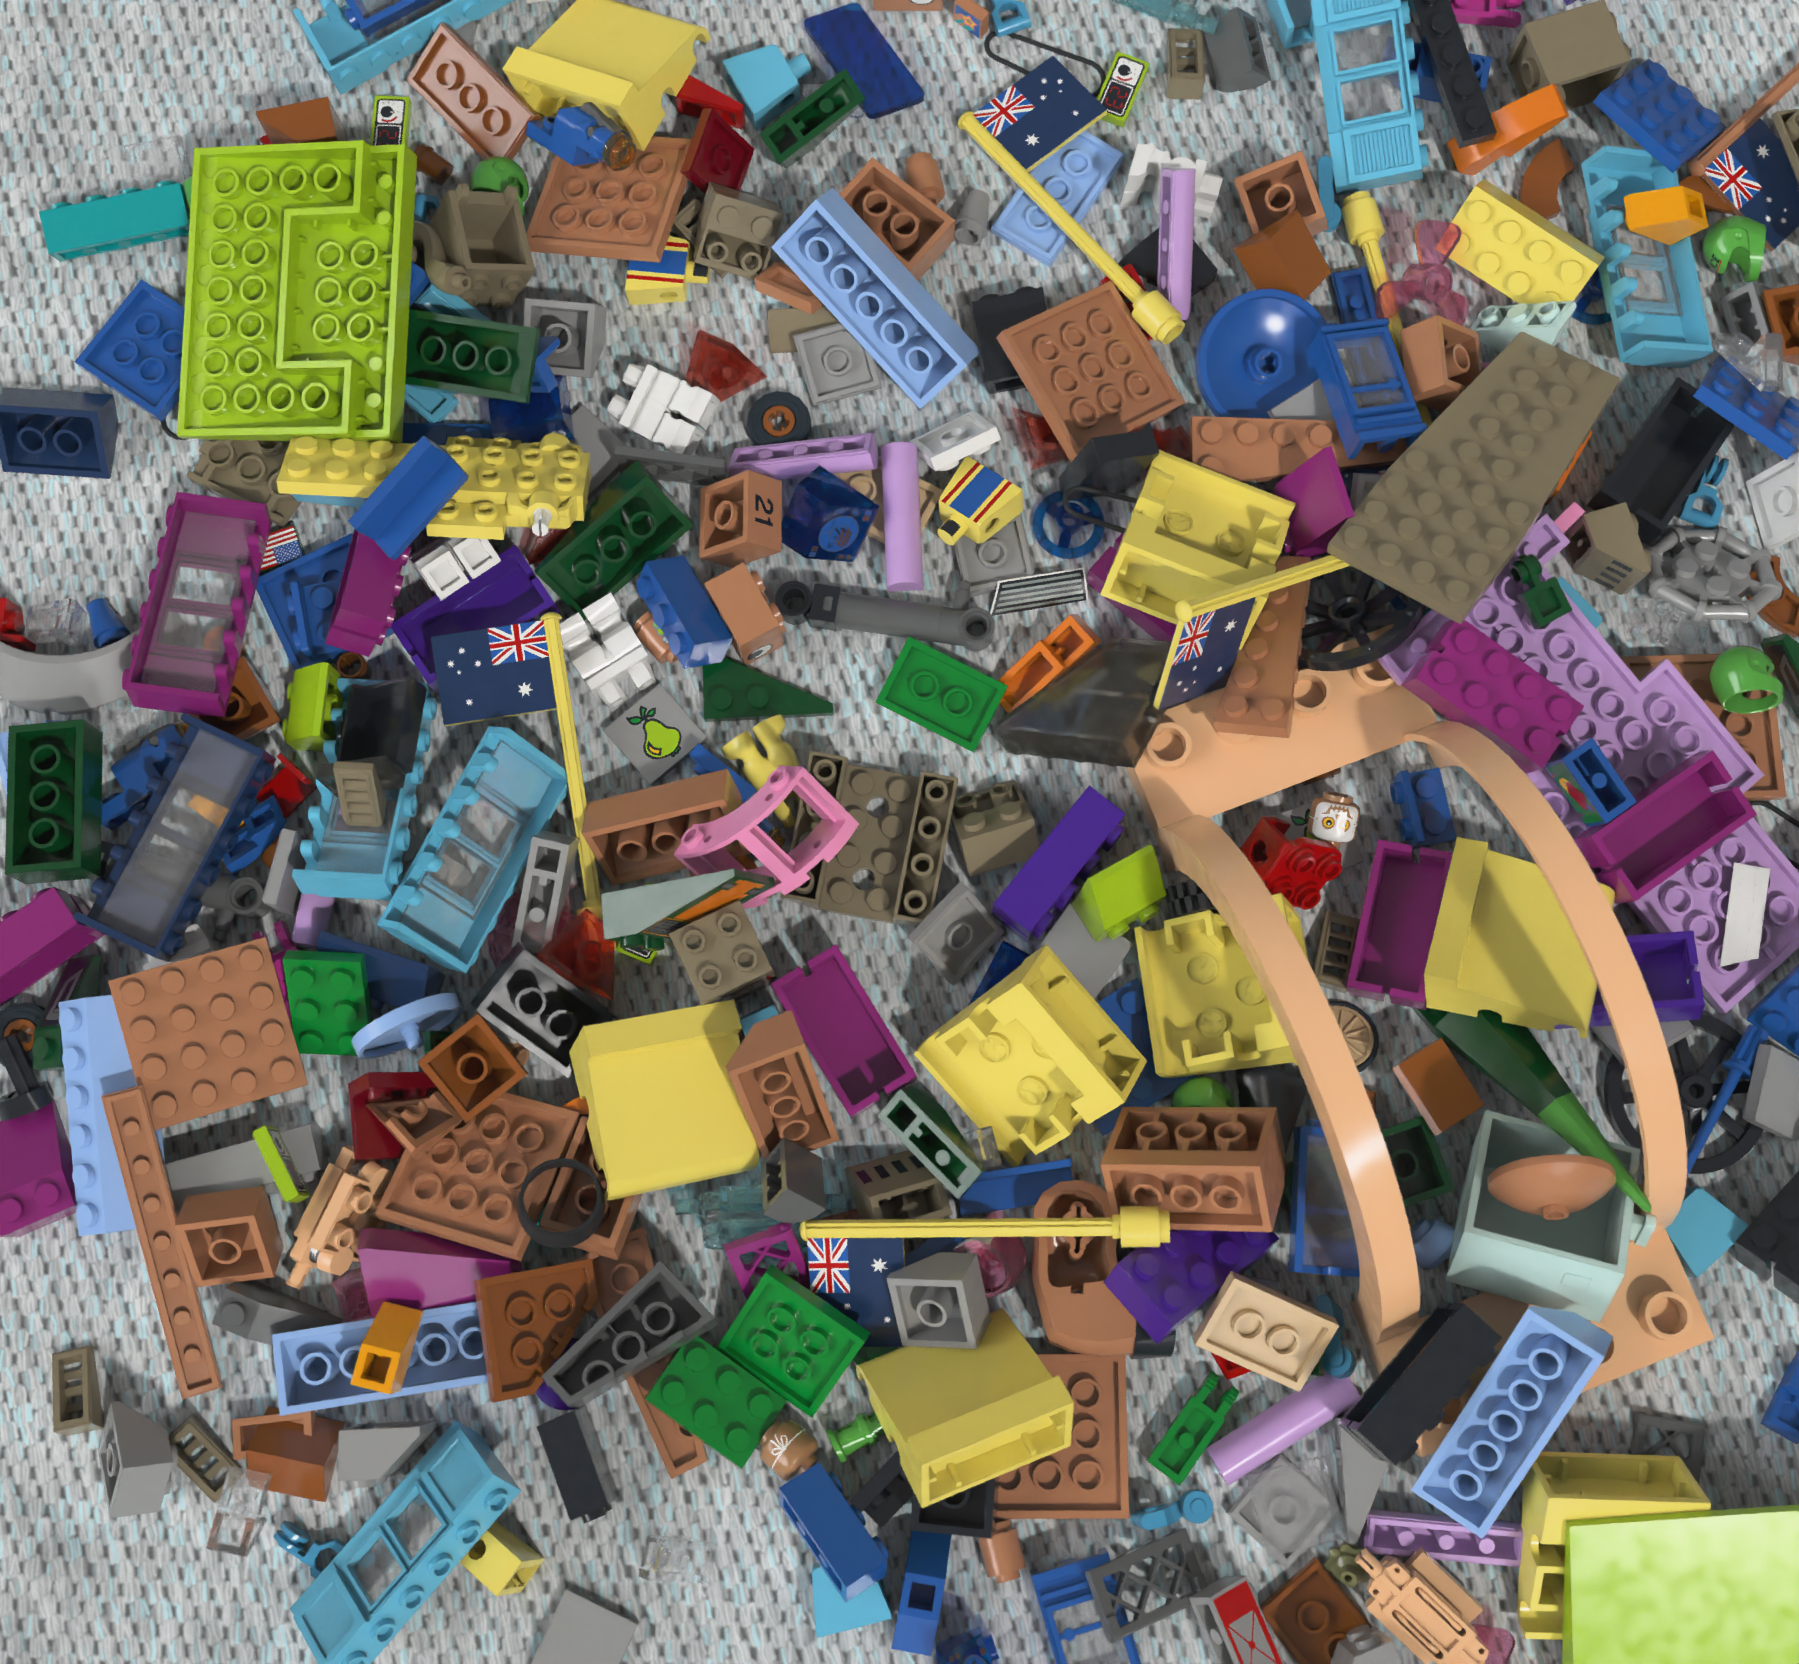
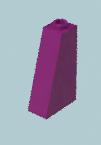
[357,1228,522,1318]

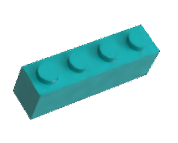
[39,180,190,262]

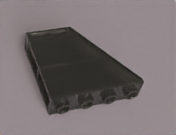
[994,637,1172,768]

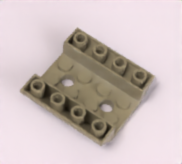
[780,750,958,925]

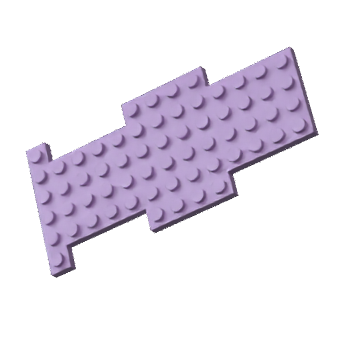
[1377,513,1799,1013]

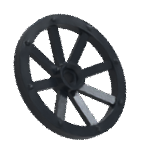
[1297,554,1426,671]
[1604,1014,1764,1174]

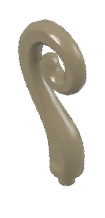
[412,221,472,296]

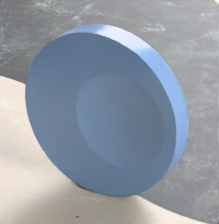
[351,993,463,1059]

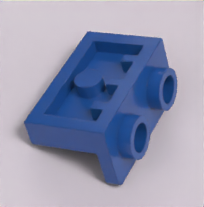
[287,579,350,661]
[1390,768,1457,849]

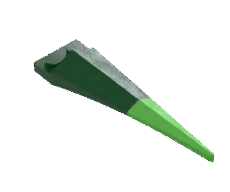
[1412,1008,1651,1213]

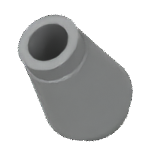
[955,190,990,246]

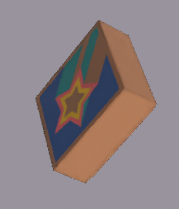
[954,0,989,39]

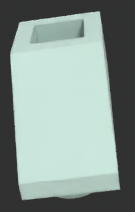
[1470,301,1577,353]

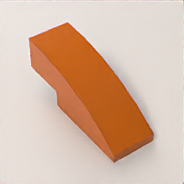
[1446,84,1569,175]
[998,614,1102,718]

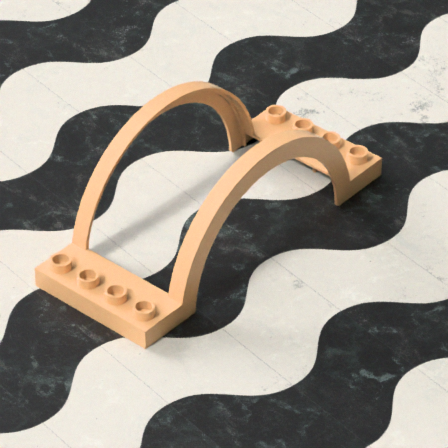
[1114,624,1715,1457]

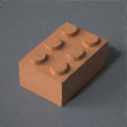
[839,157,955,281]
[539,1116,643,1261]

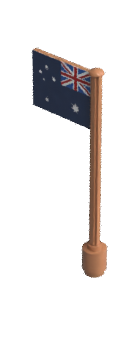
[1687,63,1799,252]

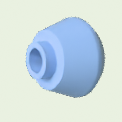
[1410,1218,1455,1269]

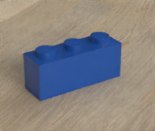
[636,555,733,669]
[779,1462,889,1603]

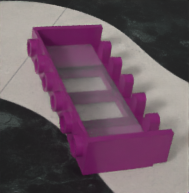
[122,492,272,717]

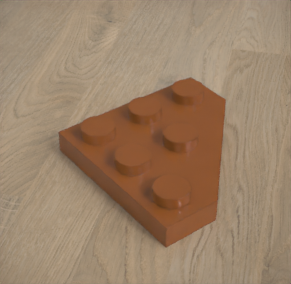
[473,1259,598,1402]

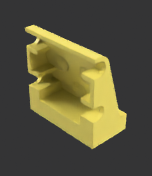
[503,0,711,151]
[1100,450,1295,650]
[1424,837,1615,1039]
[1134,893,1309,1078]
[914,944,1147,1167]
[569,999,759,1201]
[856,1308,1074,1508]
[1517,1451,1711,1640]

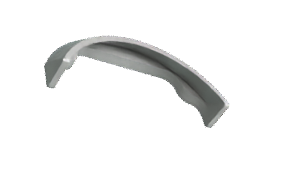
[0,612,185,715]

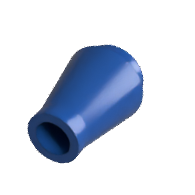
[86,598,130,649]

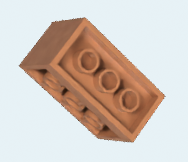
[1100,1107,1288,1232]

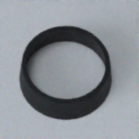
[517,1158,606,1248]

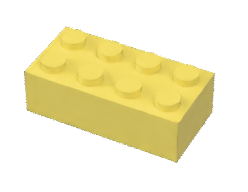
[1434,179,1605,304]

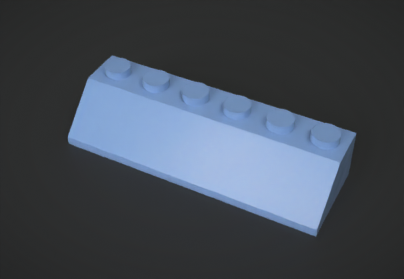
[771,187,981,409]
[59,995,165,1236]
[272,1302,488,1416]
[1411,1305,1613,1539]

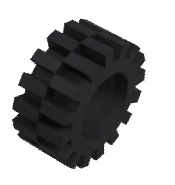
[1165,880,1220,919]

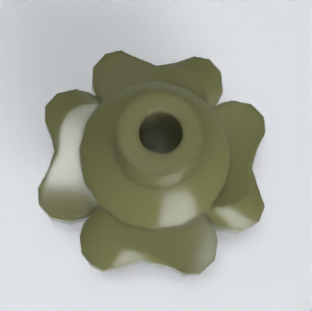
[1324,1542,1369,1587]

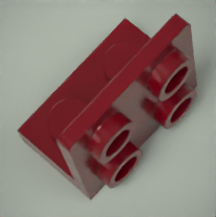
[348,1072,438,1160]

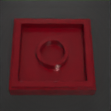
[680,108,755,194]

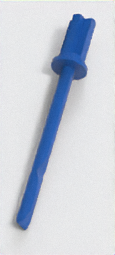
[1687,1025,1769,1177]

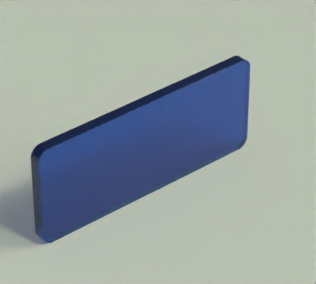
[804,3,925,119]

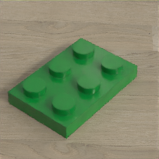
[875,637,1008,753]
[283,950,373,1056]
[644,1336,787,1469]

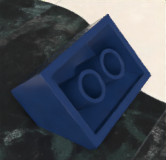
[0,387,119,479]
[317,931,446,1010]

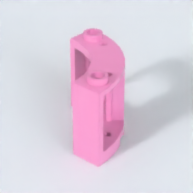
[674,766,859,909]

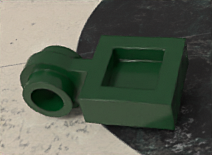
[1509,554,1572,629]

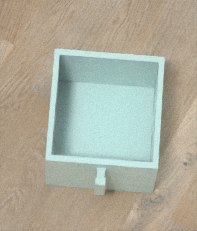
[1445,1110,1657,1323]

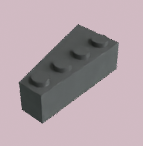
[541,1260,720,1409]

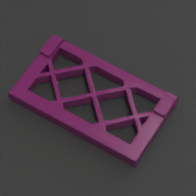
[723,1222,811,1300]

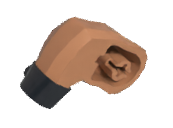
[1032,1180,1176,1359]

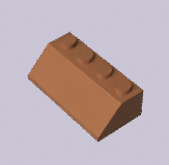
[582,769,751,886]
[726,1010,840,1159]

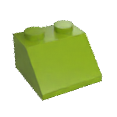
[282,662,344,752]
[1072,844,1166,943]

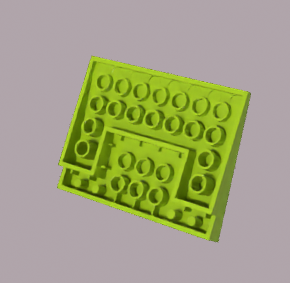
[177,140,417,443]
[1562,1504,1799,1664]

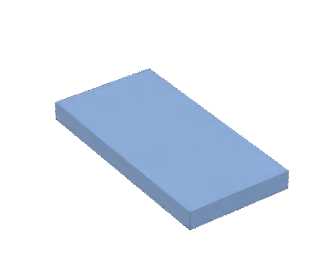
[991,130,1126,268]

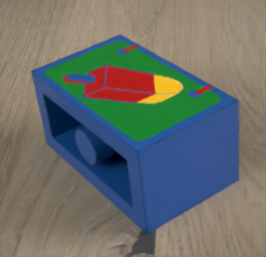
[1545,737,1637,828]

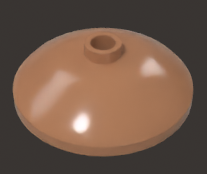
[1487,1154,1616,1220]

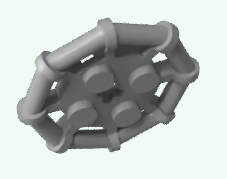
[1646,526,1783,624]

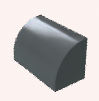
[1203,7,1271,93]
[1719,282,1778,365]
[761,1138,826,1223]

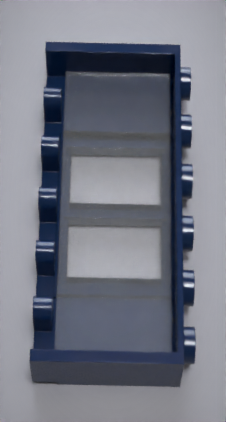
[73,712,276,962]

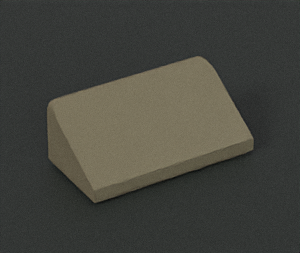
[768,306,840,354]

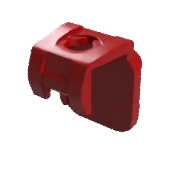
[1239,816,1342,910]

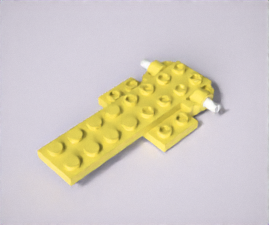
[277,427,591,540]

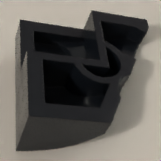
[1118,228,1218,297]
[1236,1066,1307,1154]

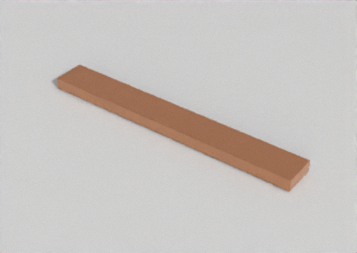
[101,1084,223,1400]

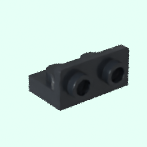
[850,1450,913,1527]

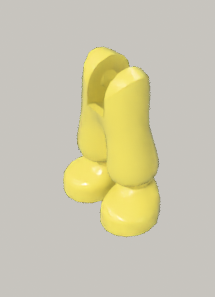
[721,714,801,829]

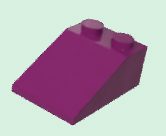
[1271,446,1355,558]
[0,1100,76,1237]

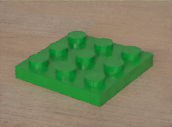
[716,1264,870,1418]

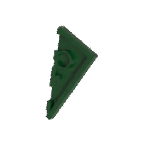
[702,658,834,722]

